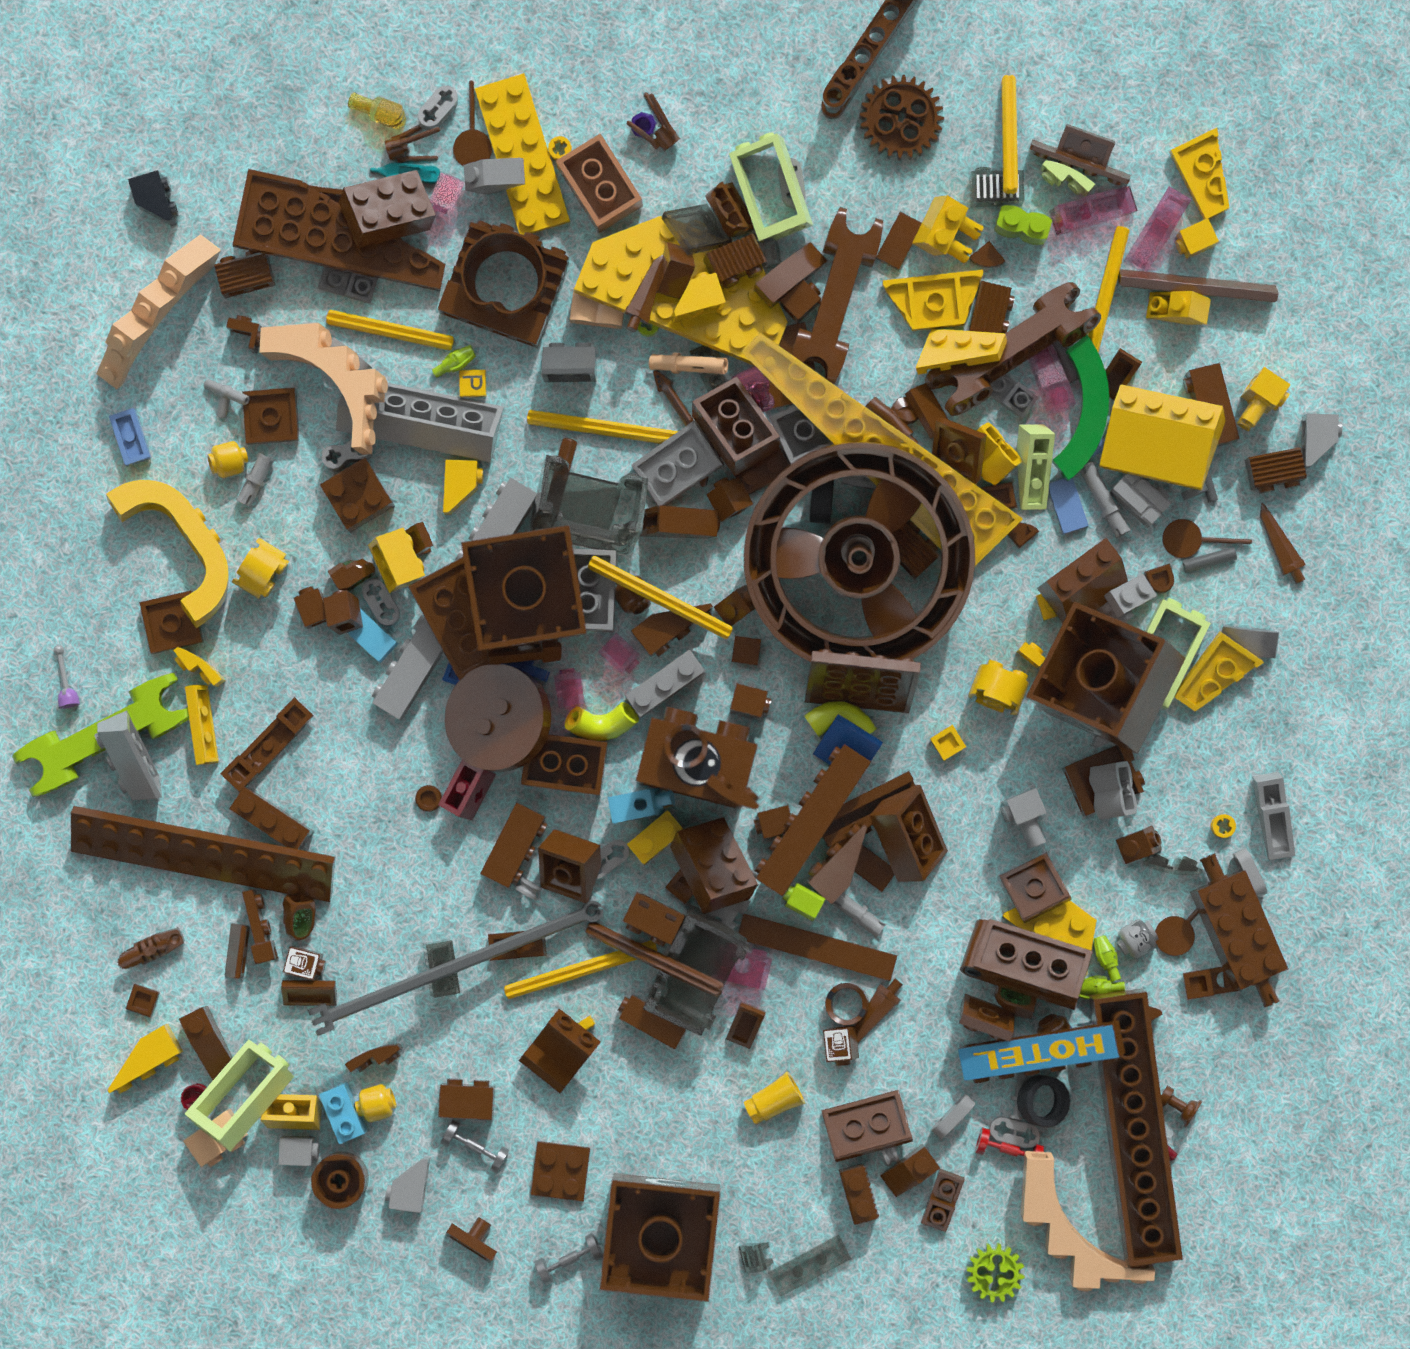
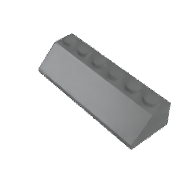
[336,383,504,462]

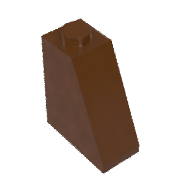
[638,505,720,539]

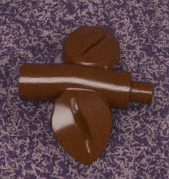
[865,397,919,444]

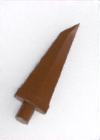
[624,254,663,332]
[1260,502,1306,584]
[855,978,903,1043]

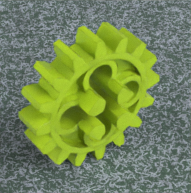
[966,1242,1025,1303]

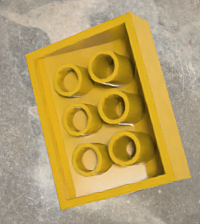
[1099,384,1226,490]

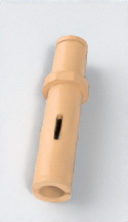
[649,353,728,374]

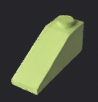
[1016,424,1055,510]

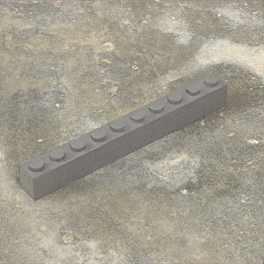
[372,477,539,721]

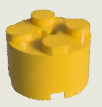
[232,538,289,599]
[968,660,1029,715]

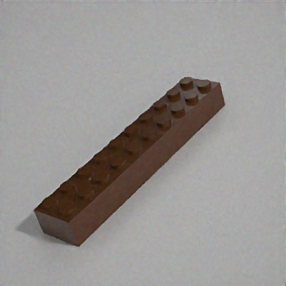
[1089,988,1183,1267]

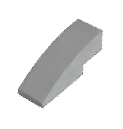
[1252,772,1295,860]

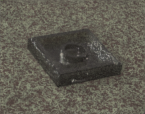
[661,204,733,255]

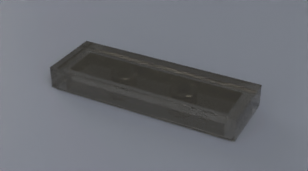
[768,1234,851,1296]

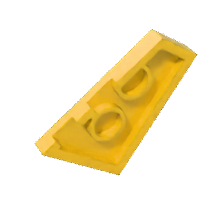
[1169,127,1230,220]
[916,329,1007,375]
[1174,631,1264,712]

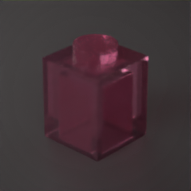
[430,171,465,214]
[598,633,640,675]

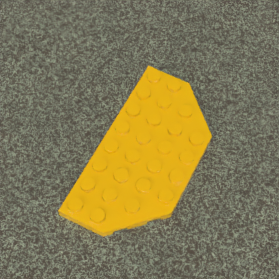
[573,216,787,366]

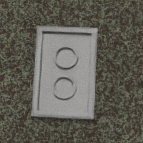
[631,421,724,506]

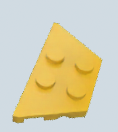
[882,270,983,331]
[1002,901,1097,976]

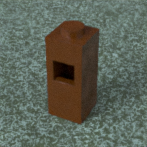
[617,994,688,1050]

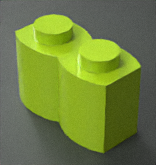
[994,205,1052,245]
[782,883,825,921]

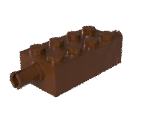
[1190,853,1289,1008]

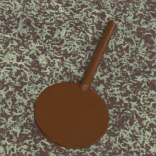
[453,80,492,166]
[1162,519,1252,558]
[1155,908,1199,956]

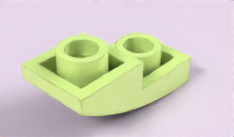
[1040,160,1095,197]

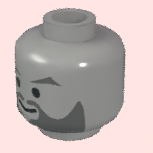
[1117,919,1159,959]

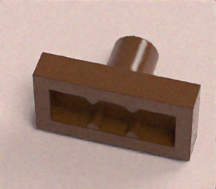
[445,1217,497,1263]

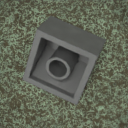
[541,342,597,382]

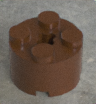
[311,1151,369,1209]

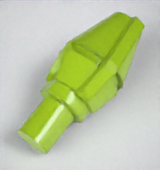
[432,345,476,378]
[1093,935,1121,982]
[1079,975,1126,1000]

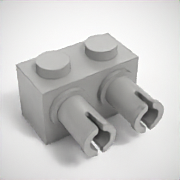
[1000,788,1047,848]

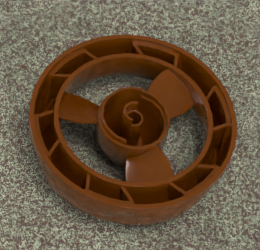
[744,442,975,662]

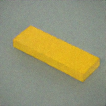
[185,685,219,765]

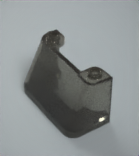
[530,455,648,555]
[643,904,750,1036]

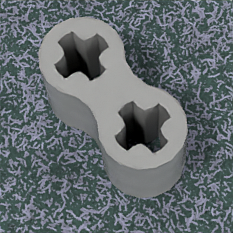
[322,438,373,472]

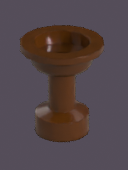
[1161,1085,1202,1128]

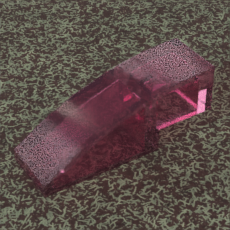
[1049,186,1138,236]
[1125,186,1192,272]

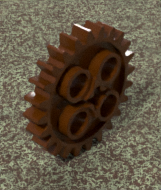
[859,75,944,161]

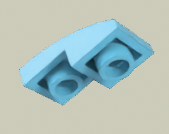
[348,608,398,663]

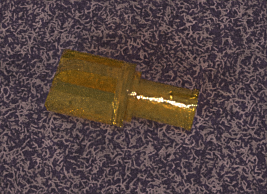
[348,92,407,129]

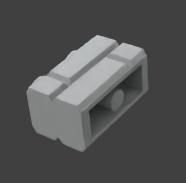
[1110,473,1172,528]

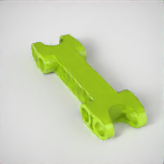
[12,673,189,797]

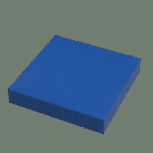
[813,714,883,765]

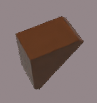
[656,242,695,299]
[1105,348,1142,401]
[726,1001,766,1049]

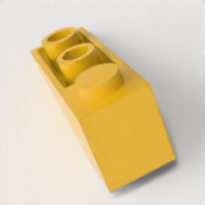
[107,1024,184,1094]

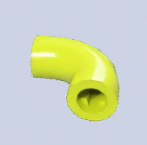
[804,701,877,737]
[564,702,639,741]

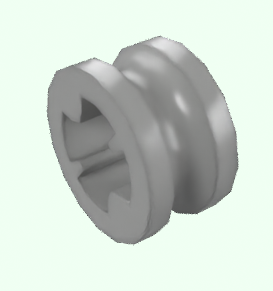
[515,877,542,900]
[881,1147,900,1166]

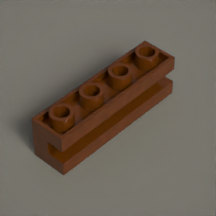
[822,771,915,847]

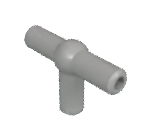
[204,379,249,418]

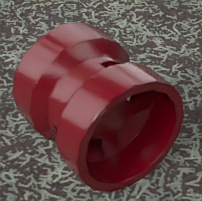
[180,1083,207,1110]

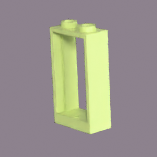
[729,132,813,245]
[1145,598,1211,709]
[185,1040,294,1152]

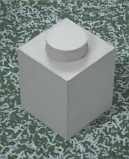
[279,1136,320,1166]

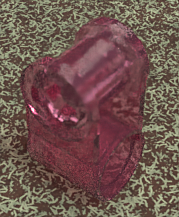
[731,365,775,412]

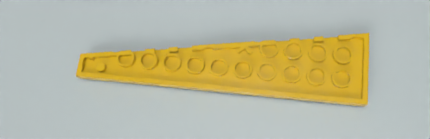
[741,333,1023,566]

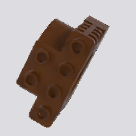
[438,220,570,349]

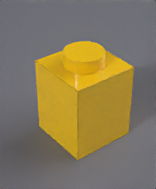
[1175,218,1219,259]

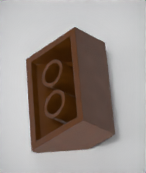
[1037,538,1128,623]
[870,785,948,882]

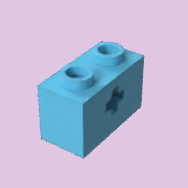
[319,1082,367,1144]

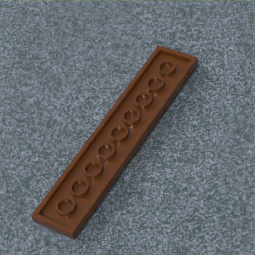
[71,806,335,902]

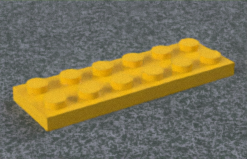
[475,73,570,235]

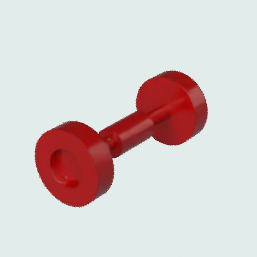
[975,1127,1044,1157]

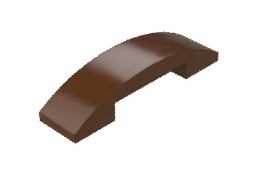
[220,697,314,792]

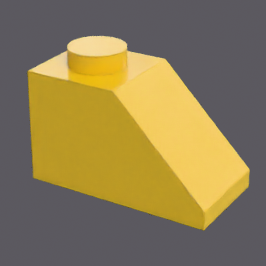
[671,272,726,324]
[443,460,484,515]

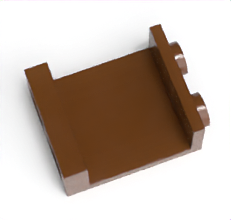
[1062,745,1145,817]
[518,1009,601,1093]

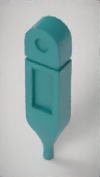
[370,163,442,184]

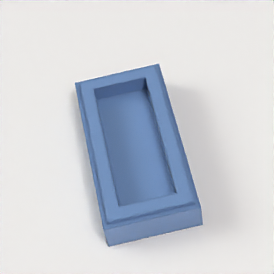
[1048,477,1089,535]

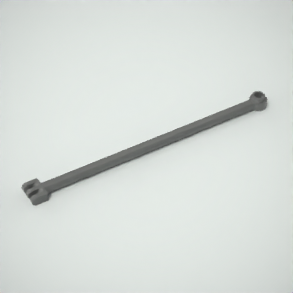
[308,901,603,1036]

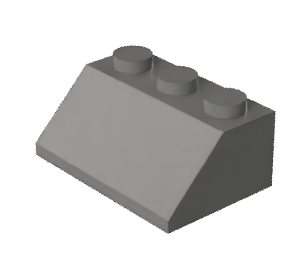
[95,711,162,800]

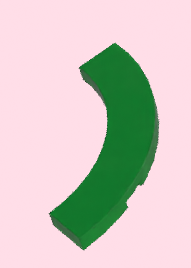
[1052,335,1109,482]

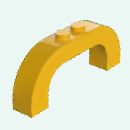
[106,480,229,628]

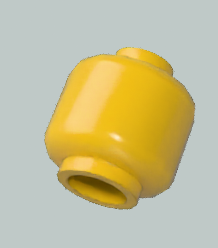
[207,441,248,478]
[355,1084,397,1123]

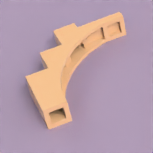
[96,234,221,389]
[259,323,388,455]
[1021,1151,1155,1291]

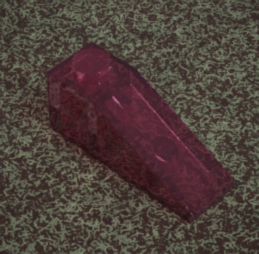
[1028,345,1076,416]

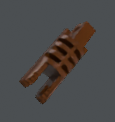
[117,927,185,969]

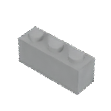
[625,649,705,718]

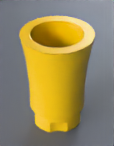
[743,1071,805,1125]

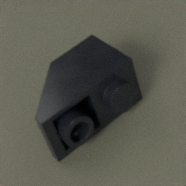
[128,170,179,226]

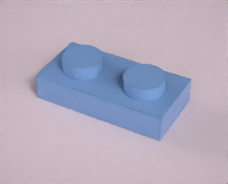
[109,408,152,467]

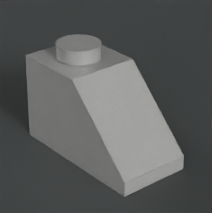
[464,158,525,195]
[1301,413,1343,469]
[385,1156,431,1213]

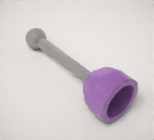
[53,645,80,709]

